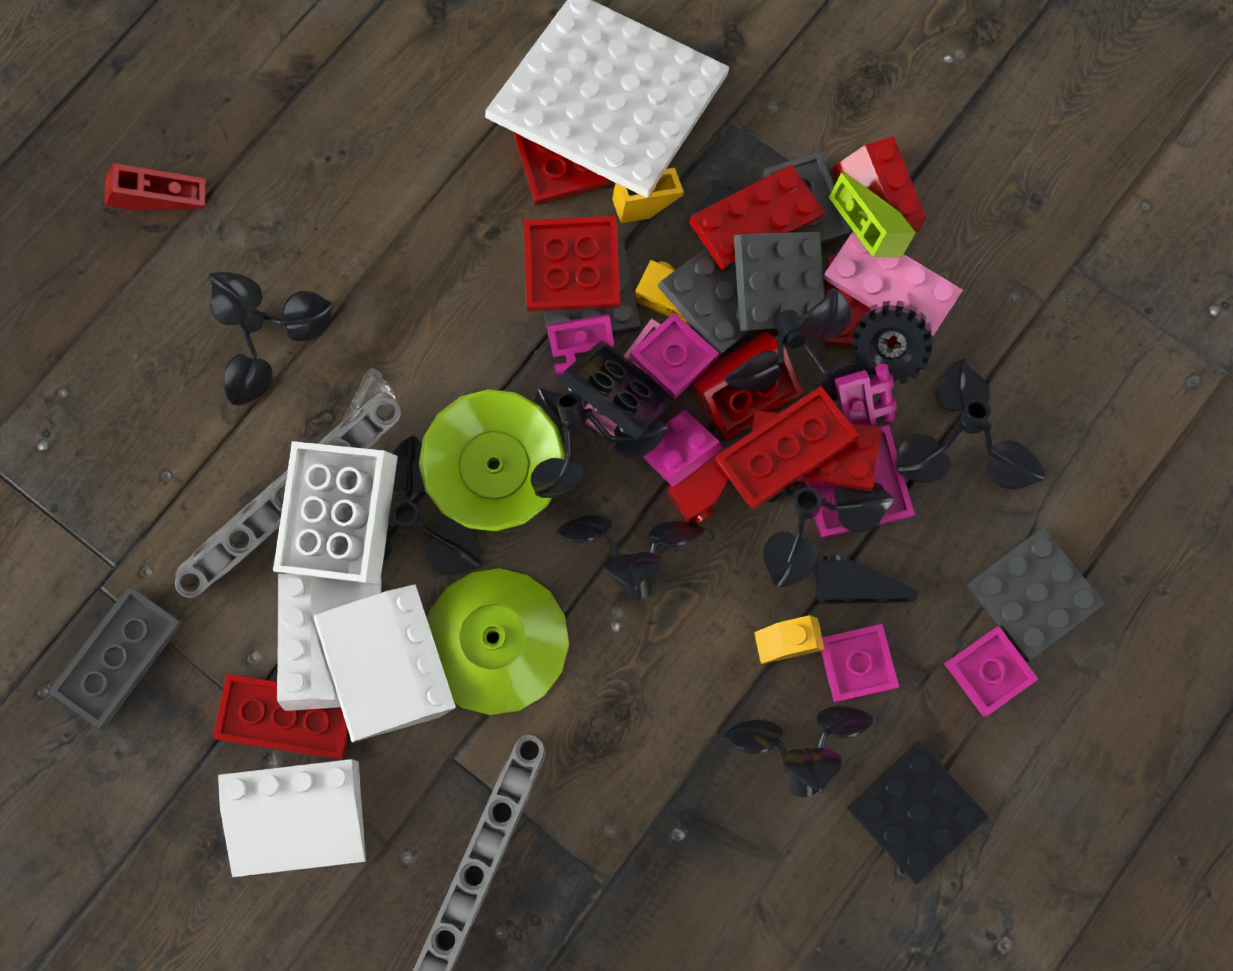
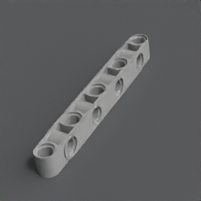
[175,393,401,598]
[413,735,546,971]

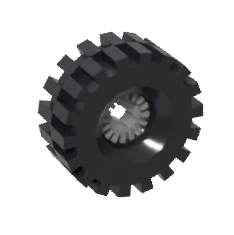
[852,301,933,384]

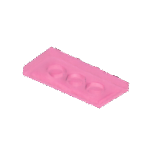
[823,231,963,336]

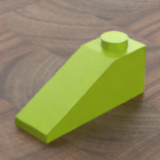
[828,173,916,257]

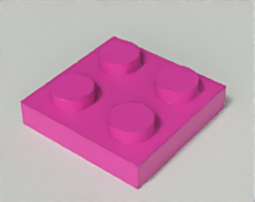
[630,313,719,399]
[643,410,723,487]
[821,624,899,703]
[944,625,1038,718]

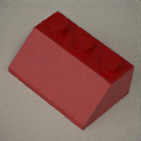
[832,136,926,233]
[691,331,804,442]

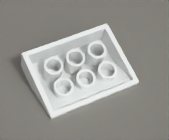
[273,441,398,585]
[277,573,382,711]
[313,585,456,742]
[218,759,366,877]

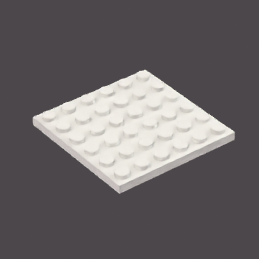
[485,0,729,198]

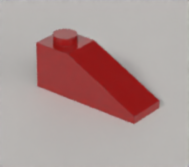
[105,163,206,210]
[667,437,744,524]

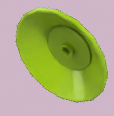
[419,389,565,532]
[427,568,569,715]

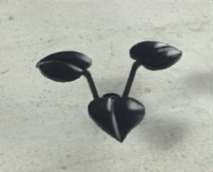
[209,272,332,405]
[724,288,864,401]
[895,358,1045,489]
[531,388,668,498]
[383,436,482,574]
[763,481,893,587]
[556,515,705,599]
[723,706,873,797]

